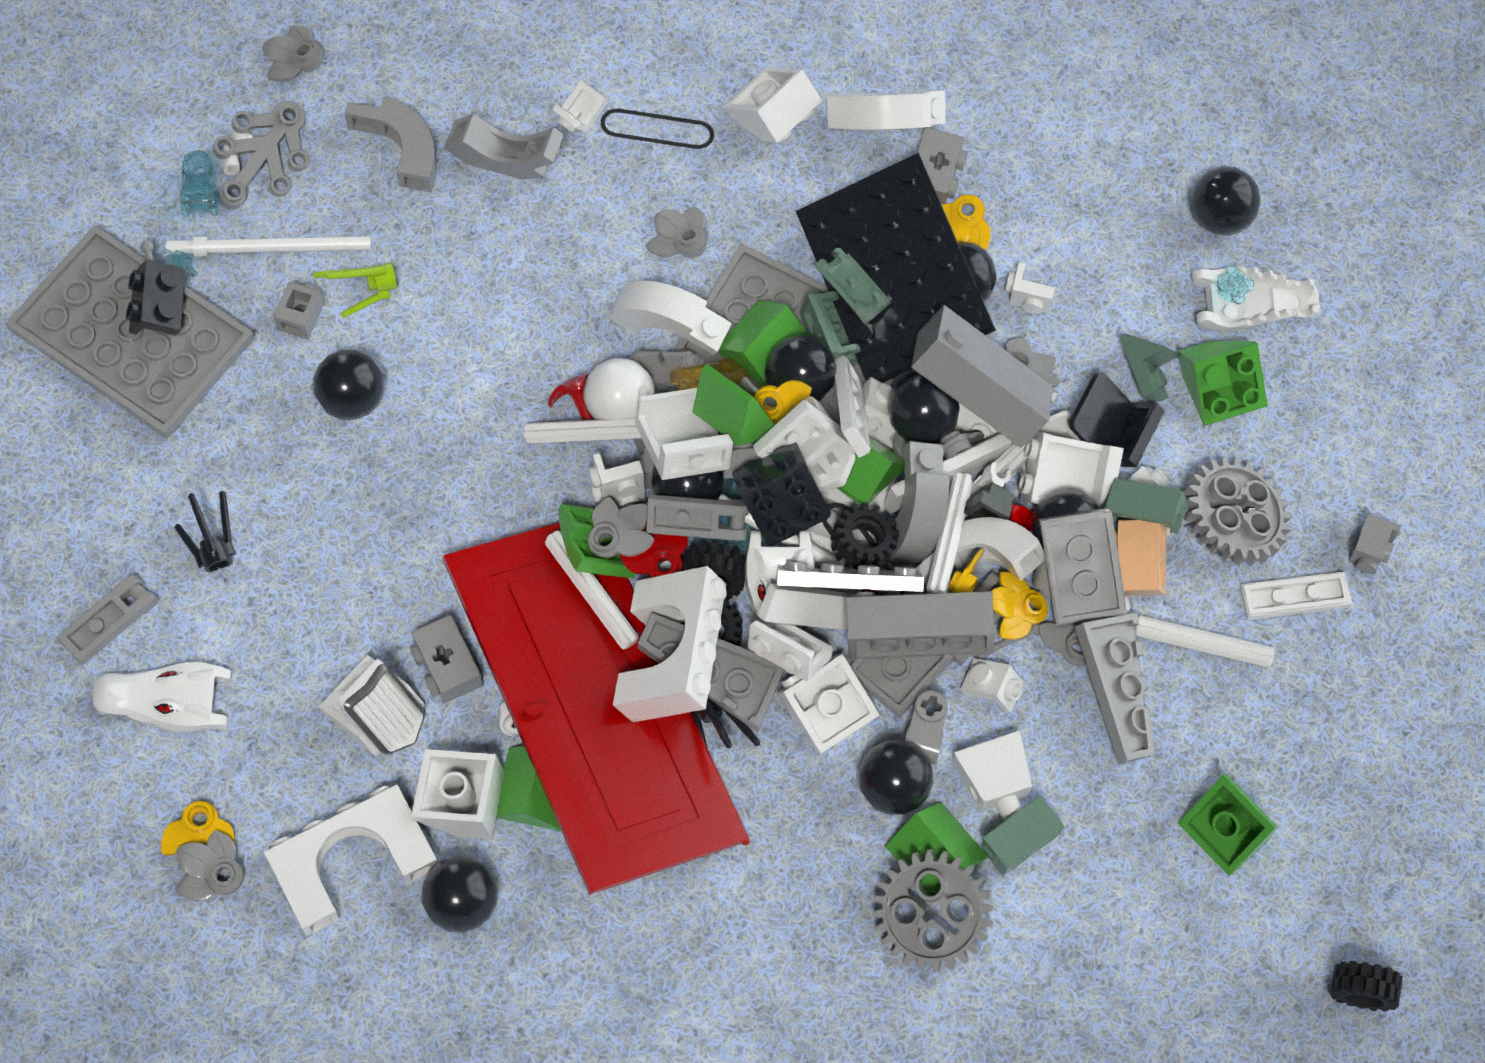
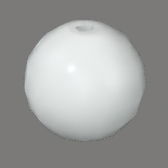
[583,358,655,420]

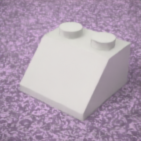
[722,66,822,143]
[411,749,505,839]

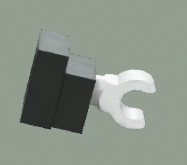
[964,462,1014,520]

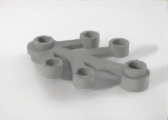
[213,101,309,210]

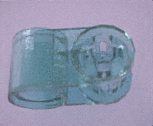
[180,150,218,217]

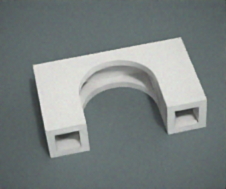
[613,566,727,722]
[264,785,438,937]

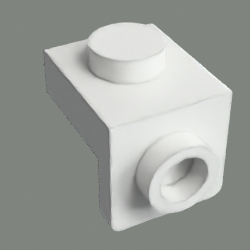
[552,80,610,133]
[1005,262,1055,314]
[960,658,1023,712]

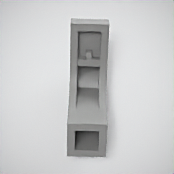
[344,97,437,193]
[444,113,564,179]
[889,441,949,564]

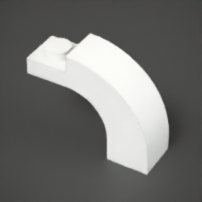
[827,90,946,130]
[607,281,732,355]
[916,517,1045,588]

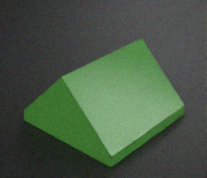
[717,300,809,386]
[692,364,775,446]
[837,423,905,505]
[496,746,561,831]
[1178,773,1278,876]
[885,802,988,894]

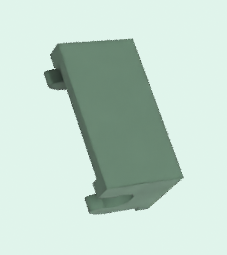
[814,248,891,325]
[800,291,861,364]
[1105,478,1188,534]
[981,795,1065,876]

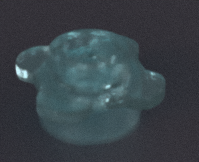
[162,249,197,280]
[1217,265,1255,304]

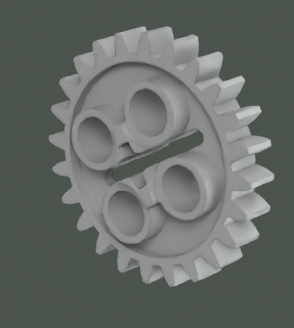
[1183,457,1292,566]
[872,849,994,972]

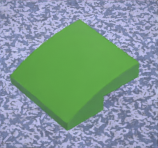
[558,504,636,579]

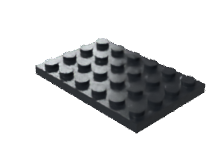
[796,153,996,383]

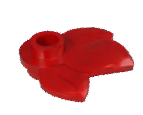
[620,524,688,578]

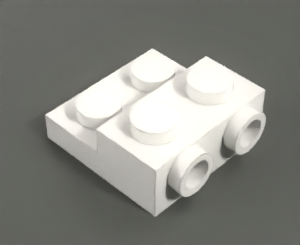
[776,654,880,754]

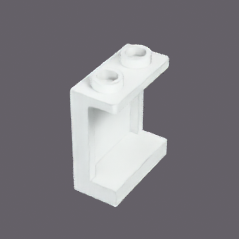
[635,388,733,480]
[1018,432,1124,509]

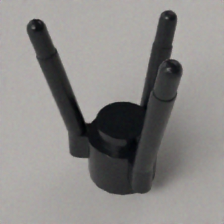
[175,491,236,573]
[691,698,760,749]

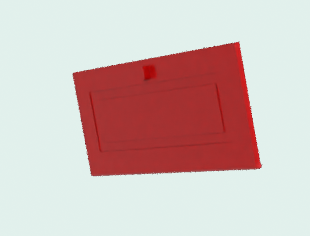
[442,523,750,895]

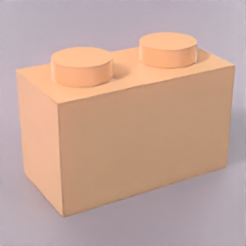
[1115,520,1167,596]

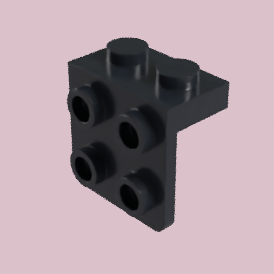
[1069,372,1165,467]
[732,442,831,546]

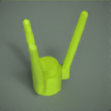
[313,262,397,317]

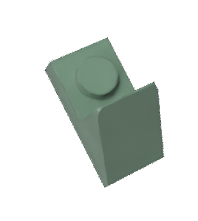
[1120,334,1180,403]

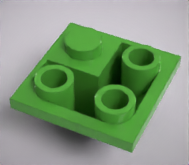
[1178,341,1268,426]

